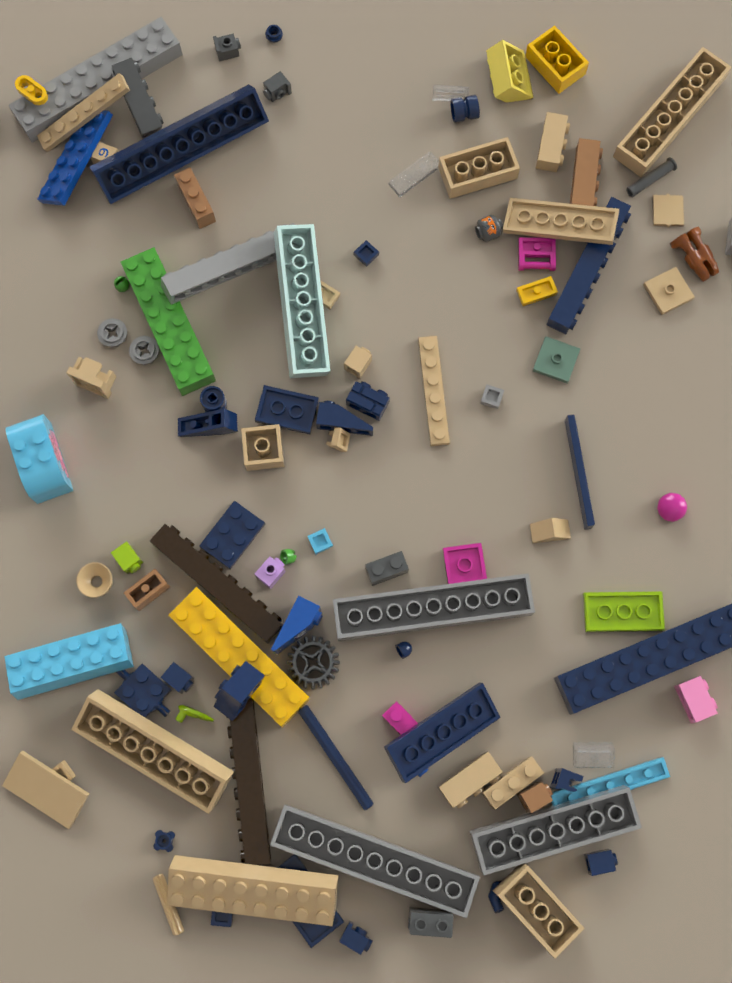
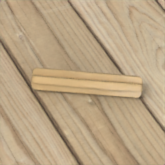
[153,874,184,936]

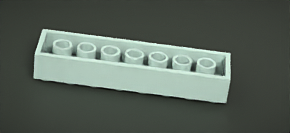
[274,224,330,378]

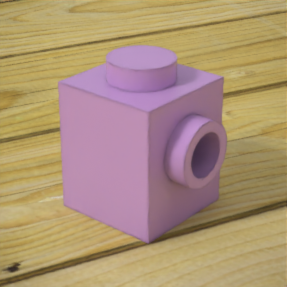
[255,556,286,589]

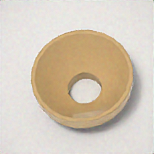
[76,562,113,598]

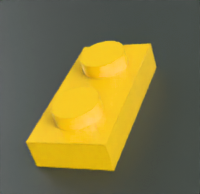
[516,276,558,306]

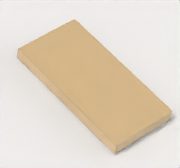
[2,751,90,829]

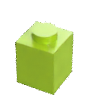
[111,541,143,574]

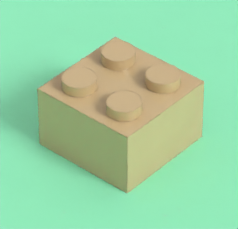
[241,424,285,471]

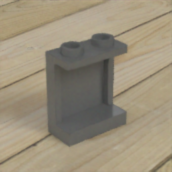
[408,907,454,938]

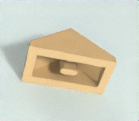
[530,518,571,543]

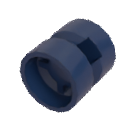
[450,95,480,123]
[200,386,227,412]

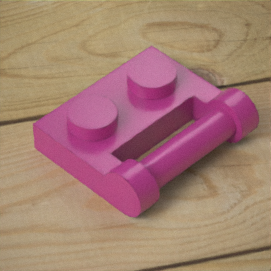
[518,237,556,271]

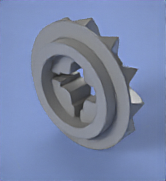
[97,318,128,348]
[129,336,160,365]

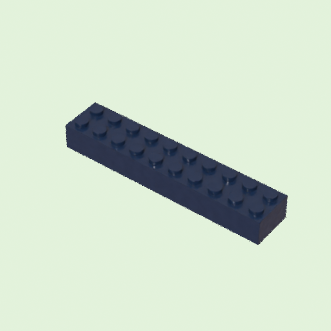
[90,84,269,204]
[554,604,732,715]

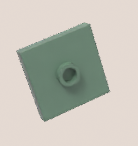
[533,336,580,384]

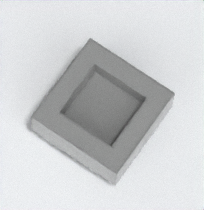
[480,384,504,409]

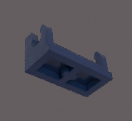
[550,768,584,792]

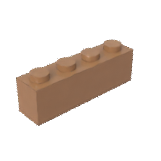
[570,138,603,206]

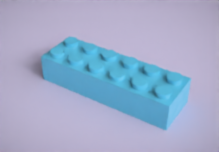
[4,623,134,700]

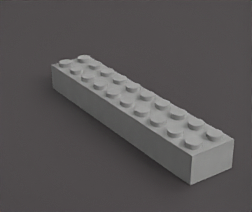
[9,17,183,143]
[333,573,535,641]
[270,805,480,918]

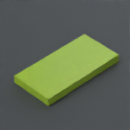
[583,591,665,632]

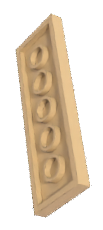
[503,198,619,245]

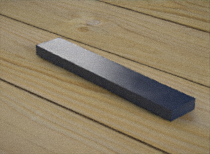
[565,414,595,530]

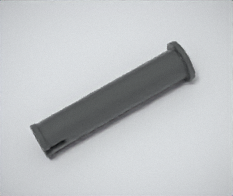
[626,157,677,198]

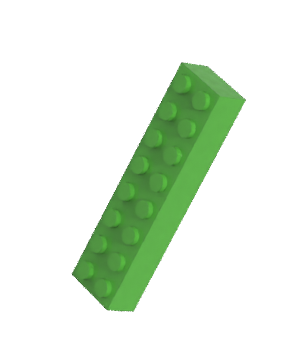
[121,247,216,396]

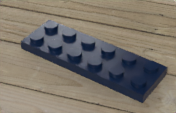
[384,683,501,783]

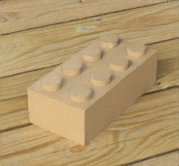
[438,137,520,199]
[493,863,585,959]

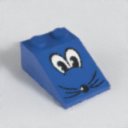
[271,595,323,655]

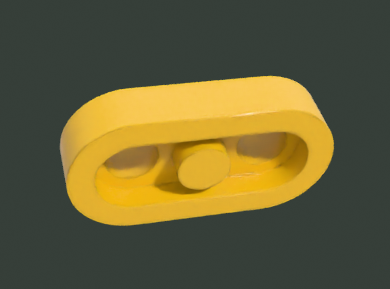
[15,75,48,105]

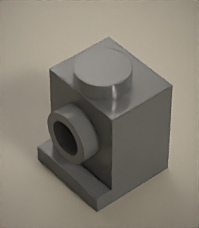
[213,33,241,62]
[263,71,292,102]

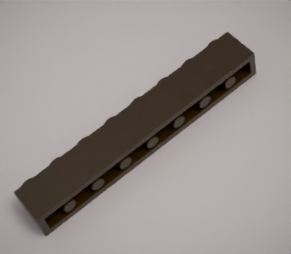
[150,524,283,644]
[226,698,272,866]

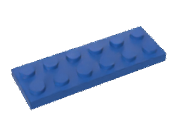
[37,110,113,206]

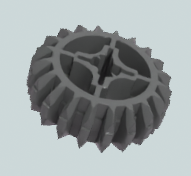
[286,636,340,690]

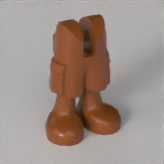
[670,226,719,282]

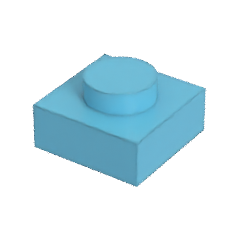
[307,528,333,554]

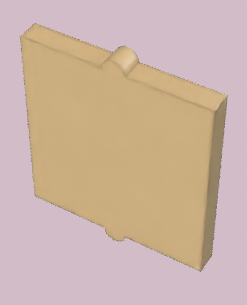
[653,194,684,228]

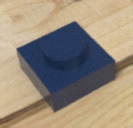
[353,240,379,267]
[210,911,233,927]

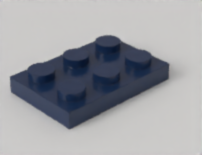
[255,385,319,435]
[199,500,265,570]

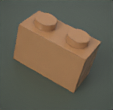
[124,569,170,611]
[516,782,553,813]

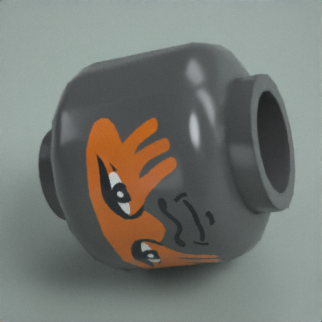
[475,215,503,242]

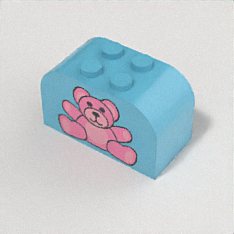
[6,414,74,504]

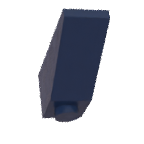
[316,401,373,436]
[178,409,238,437]

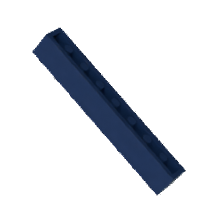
[546,197,631,334]

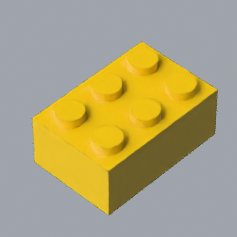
[525,25,589,94]

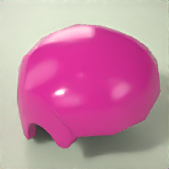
[657,493,687,522]

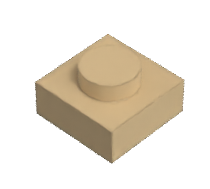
[52,760,76,781]

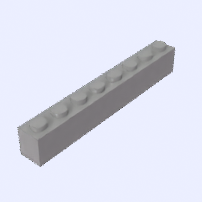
[161,223,295,305]

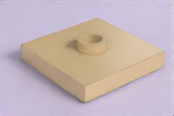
[643,267,695,315]

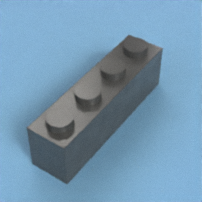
[112,57,164,138]

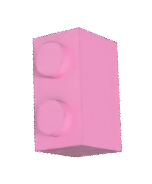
[674,676,718,723]

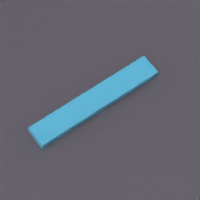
[551,757,670,806]

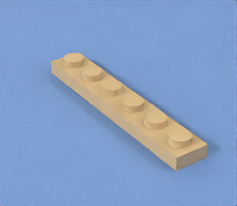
[37,73,130,152]
[418,336,450,446]

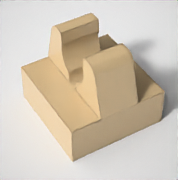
[327,428,350,452]

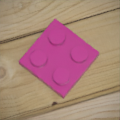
[443,543,487,584]

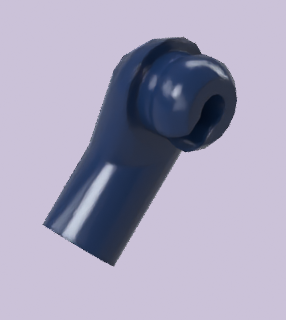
[488,881,504,913]

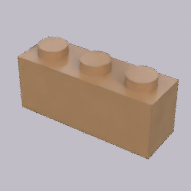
[174,167,216,229]

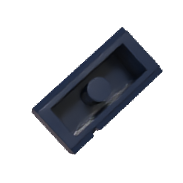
[346,381,390,421]

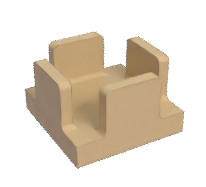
[67,357,116,399]

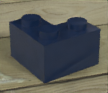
[214,661,265,721]

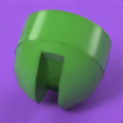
[114,276,130,292]
[280,549,297,565]

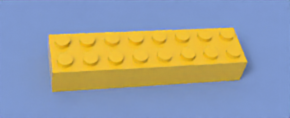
[169,587,310,728]

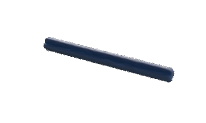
[298,705,374,810]

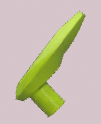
[175,705,214,723]

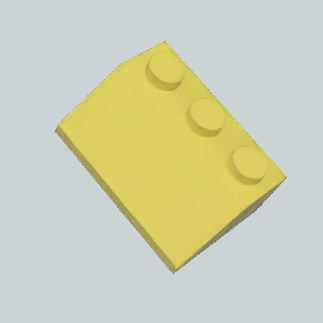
[486,40,533,102]

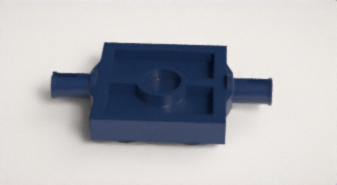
[114,663,172,718]

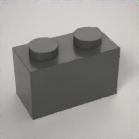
[365,551,409,586]

